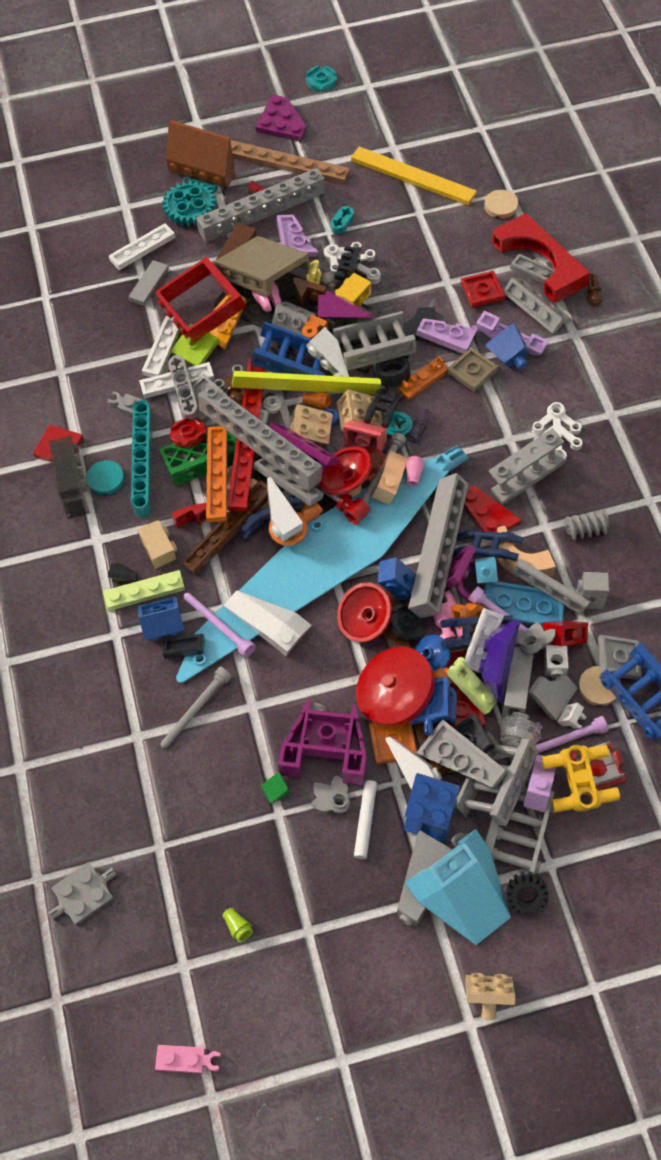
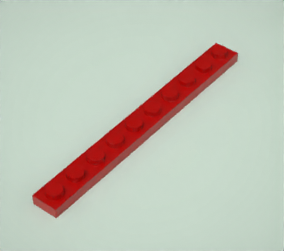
[227,358,266,512]

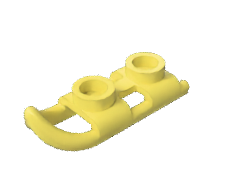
[306,260,322,284]

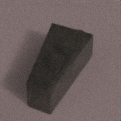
[49,436,90,519]

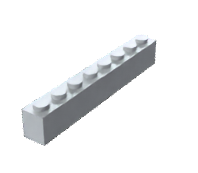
[408,473,469,618]

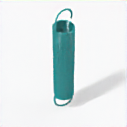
[183,177,222,193]

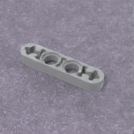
[168,355,200,419]

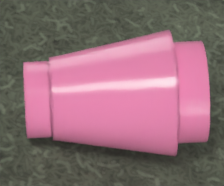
[406,456,425,486]

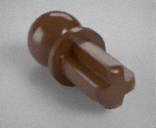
[587,274,602,306]
[224,376,243,405]

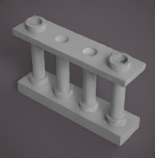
[333,311,416,371]
[489,428,565,505]
[455,733,539,826]
[485,777,555,874]

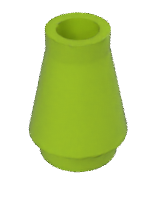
[222,908,253,942]

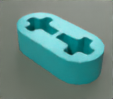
[330,206,354,235]

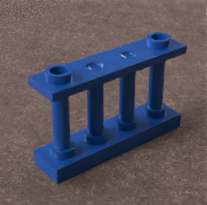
[250,322,325,376]
[599,643,661,742]

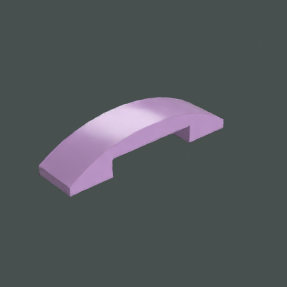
[476,311,548,356]

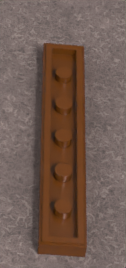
[181,480,269,575]

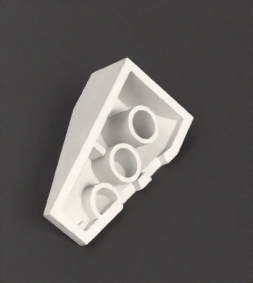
[224,590,312,656]

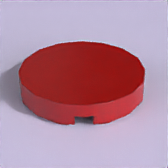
[169,418,207,448]

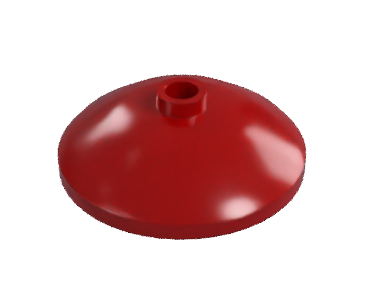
[319,446,372,495]
[337,583,392,643]

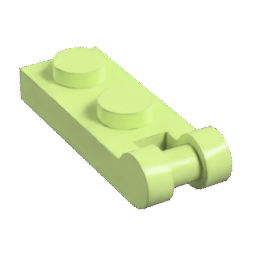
[447,657,498,715]

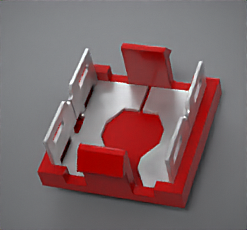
[570,741,627,791]

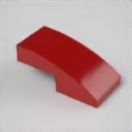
[171,503,207,529]

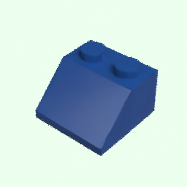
[138,597,184,641]

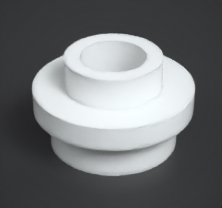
[263,396,282,414]

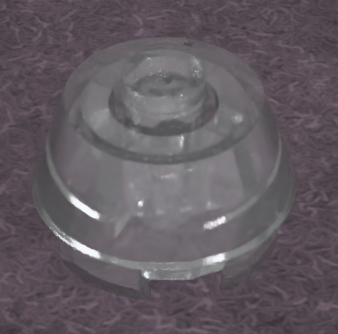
[500,712,542,748]

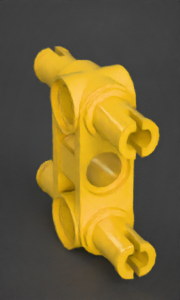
[541,744,620,813]

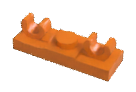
[396,356,448,401]

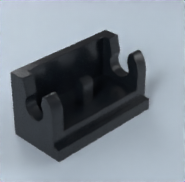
[334,246,362,281]

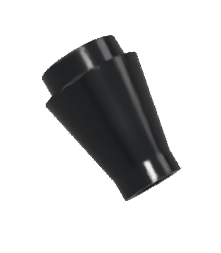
[108,562,138,583]

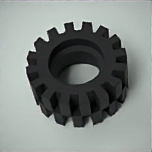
[507,871,549,917]

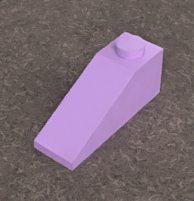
[523,754,556,812]

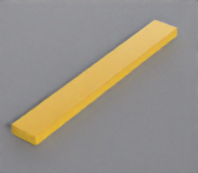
[351,147,476,206]

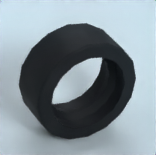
[375,356,411,387]

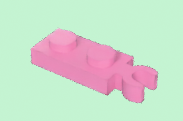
[155,1045,221,1074]

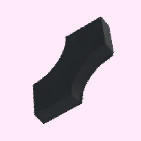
[402,307,436,340]

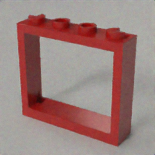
[155,257,246,343]

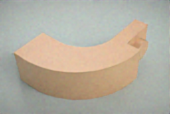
[496,526,556,577]

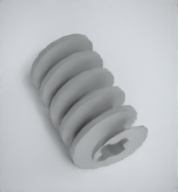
[565,510,609,540]

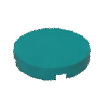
[306,66,337,92]
[86,460,124,495]

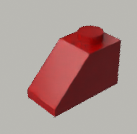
[543,621,588,646]

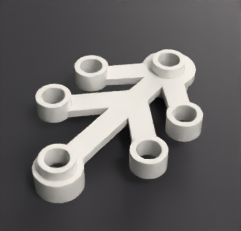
[324,242,381,284]
[532,402,582,461]

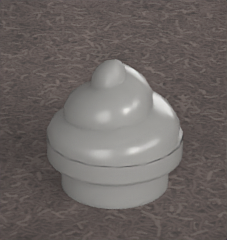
[321,272,338,291]

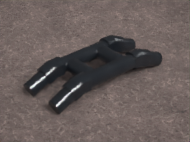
[363,388,405,428]

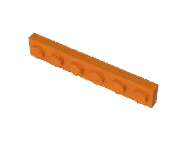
[206,426,227,523]

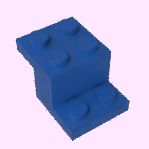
[403,773,460,843]

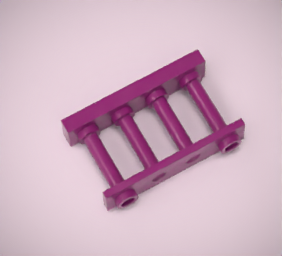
[254,423,340,488]

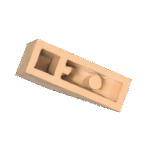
[372,450,407,505]

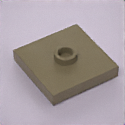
[447,347,499,392]

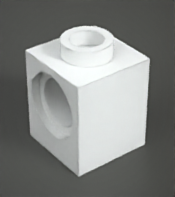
[544,645,568,679]

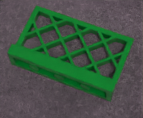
[159,431,237,487]

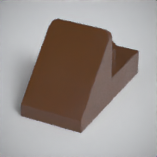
[293,277,327,308]

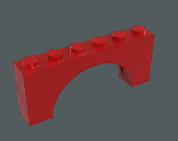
[492,213,590,304]

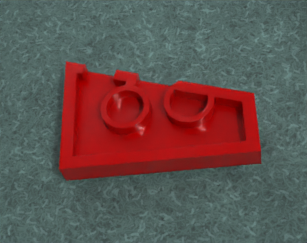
[464,486,522,541]

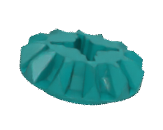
[383,412,413,436]

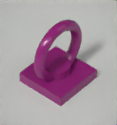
[444,545,499,604]

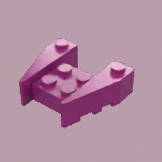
[278,699,367,786]

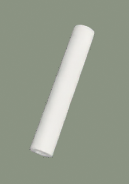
[354,780,377,860]

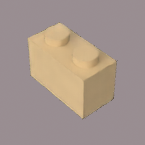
[137,520,178,569]

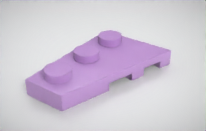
[276,215,318,257]
[416,319,478,354]

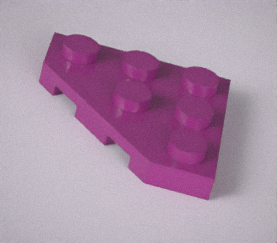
[255,94,307,142]

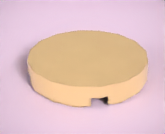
[484,190,518,219]
[579,666,621,706]

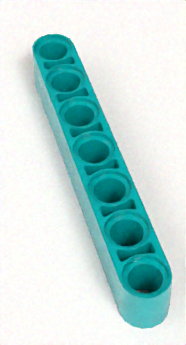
[131,400,152,518]

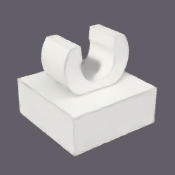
[557,703,586,729]

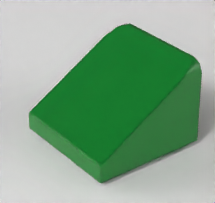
[261,773,290,805]

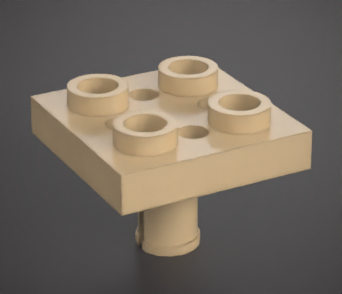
[465,973,515,1020]

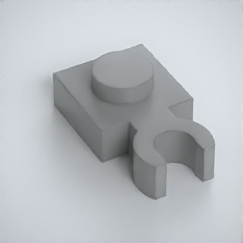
[107,392,142,417]

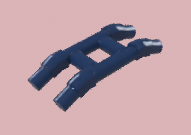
[240,496,303,541]
[452,530,524,561]
[440,615,513,649]

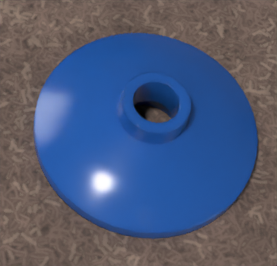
[415,635,450,671]

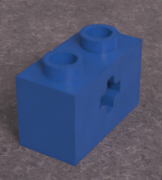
[378,557,416,600]

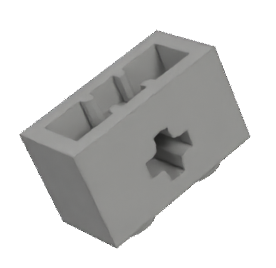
[575,572,609,610]

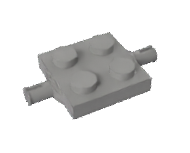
[48,862,117,925]

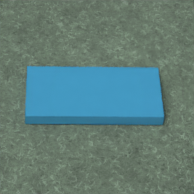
[482,581,564,628]

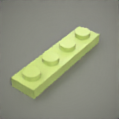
[103,570,185,611]

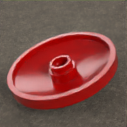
[356,647,435,727]

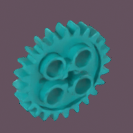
[162,181,217,227]

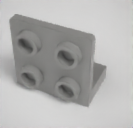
[272,301,317,350]

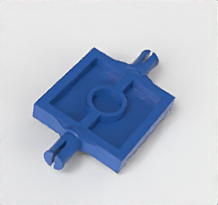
[408,667,451,735]

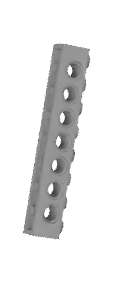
[196,168,325,243]
[198,385,322,491]

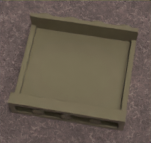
[214,236,310,296]

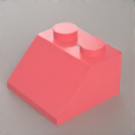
[343,420,387,457]

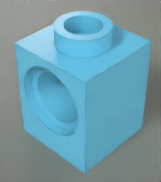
[475,557,498,583]

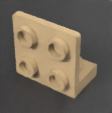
[337,389,383,432]
[289,404,332,446]

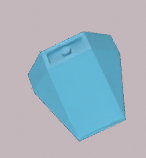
[405,829,511,945]

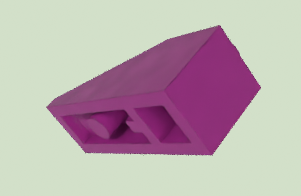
[318,291,375,318]

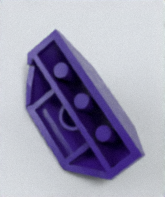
[479,618,521,703]

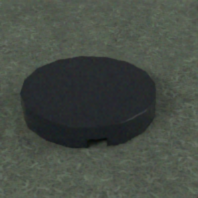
[388,604,426,642]

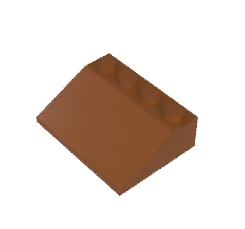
[166,120,235,189]

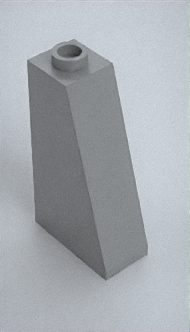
[501,646,534,725]
[397,830,452,927]

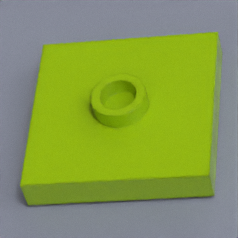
[170,323,220,366]

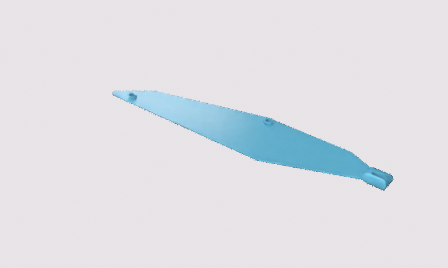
[176,445,469,683]

